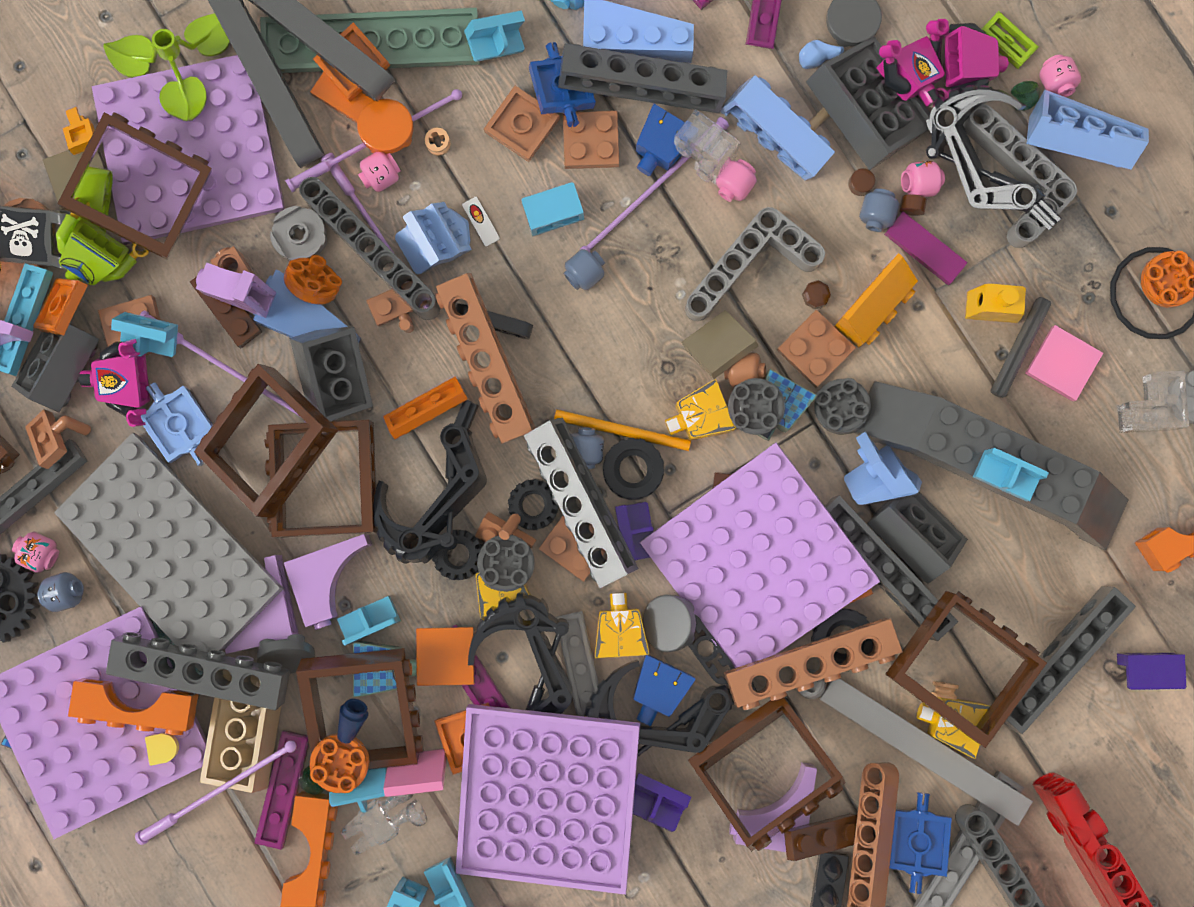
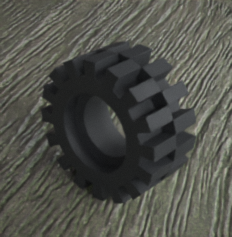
[508,479,558,530]
[432,530,483,580]

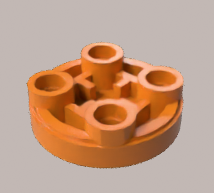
[357,99,414,154]
[1141,251,1194,308]
[284,255,342,304]
[310,733,370,793]

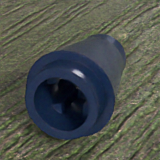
[337,699,369,744]

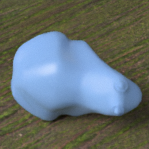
[799,40,844,69]

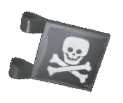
[0,205,71,269]

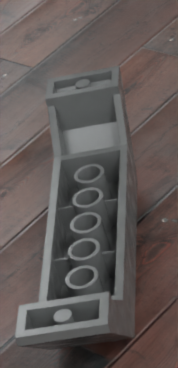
[853,381,1129,550]

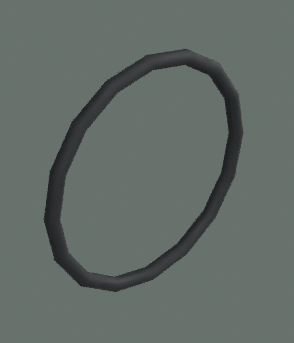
[1110,247,1194,339]

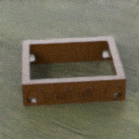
[57,112,212,260]
[194,364,338,518]
[264,420,378,538]
[885,591,1047,748]
[296,648,424,769]
[688,698,846,852]

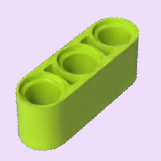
[74,166,113,233]

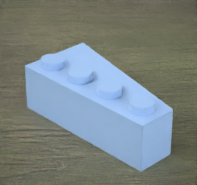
[583,0,694,63]
[720,75,835,180]
[1026,90,1149,170]

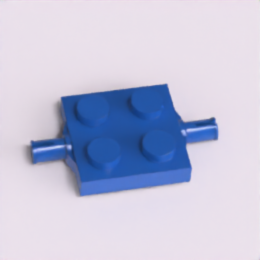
[529,42,596,127]
[889,792,952,894]

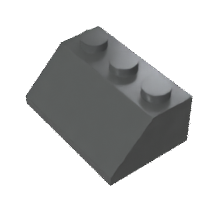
[11,324,99,412]
[289,326,373,421]
[867,492,968,584]

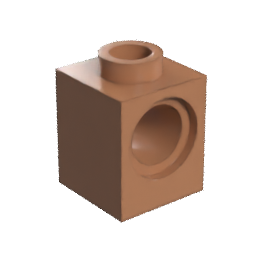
[210,246,254,274]

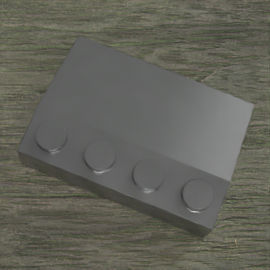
[806,36,930,170]

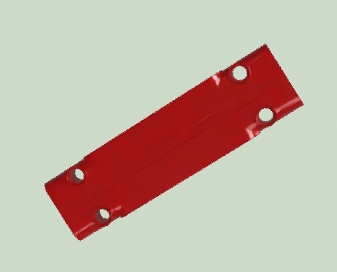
[1032,772,1153,907]

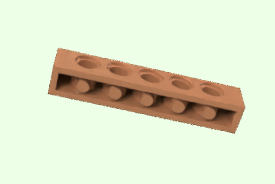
[435,273,536,444]
[724,618,902,710]

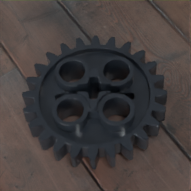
[0,554,40,643]

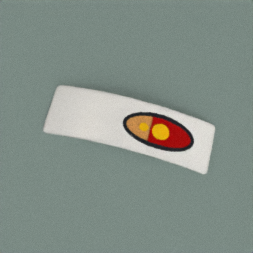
[462,197,500,246]

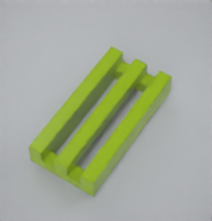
[982,11,1039,69]

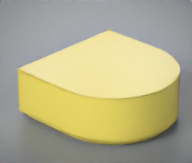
[145,733,179,766]

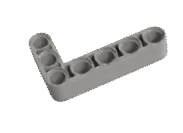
[963,104,1077,248]
[685,207,825,321]

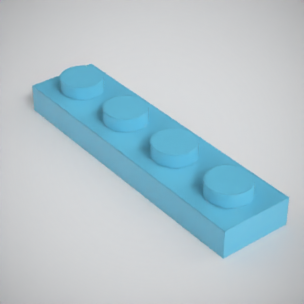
[0,263,53,376]

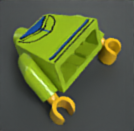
[56,197,149,285]

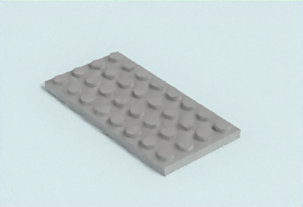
[54,433,284,671]

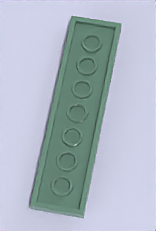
[260,8,480,73]

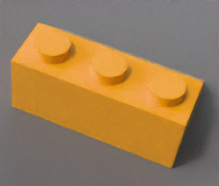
[834,253,918,348]

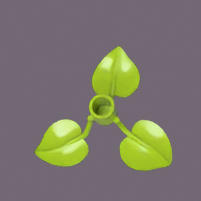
[103,13,230,121]

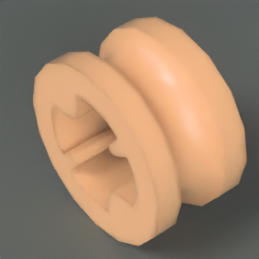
[425,128,451,156]
[931,681,959,700]

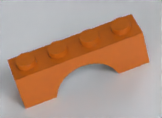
[1135,527,1194,573]
[68,678,198,735]
[280,791,338,907]

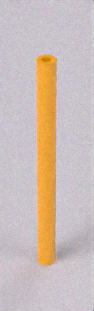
[554,409,691,451]

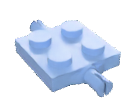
[141,383,213,466]

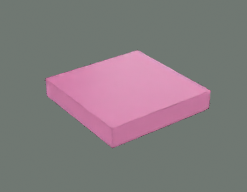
[1025,325,1103,401]
[383,749,447,797]

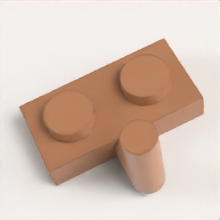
[366,281,429,333]
[25,409,91,469]
[475,511,536,549]

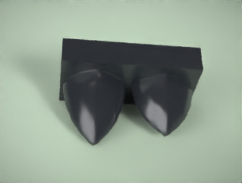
[810,852,849,907]

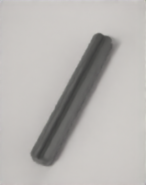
[991,297,1051,398]

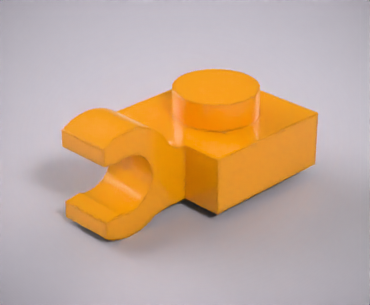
[63,107,95,155]

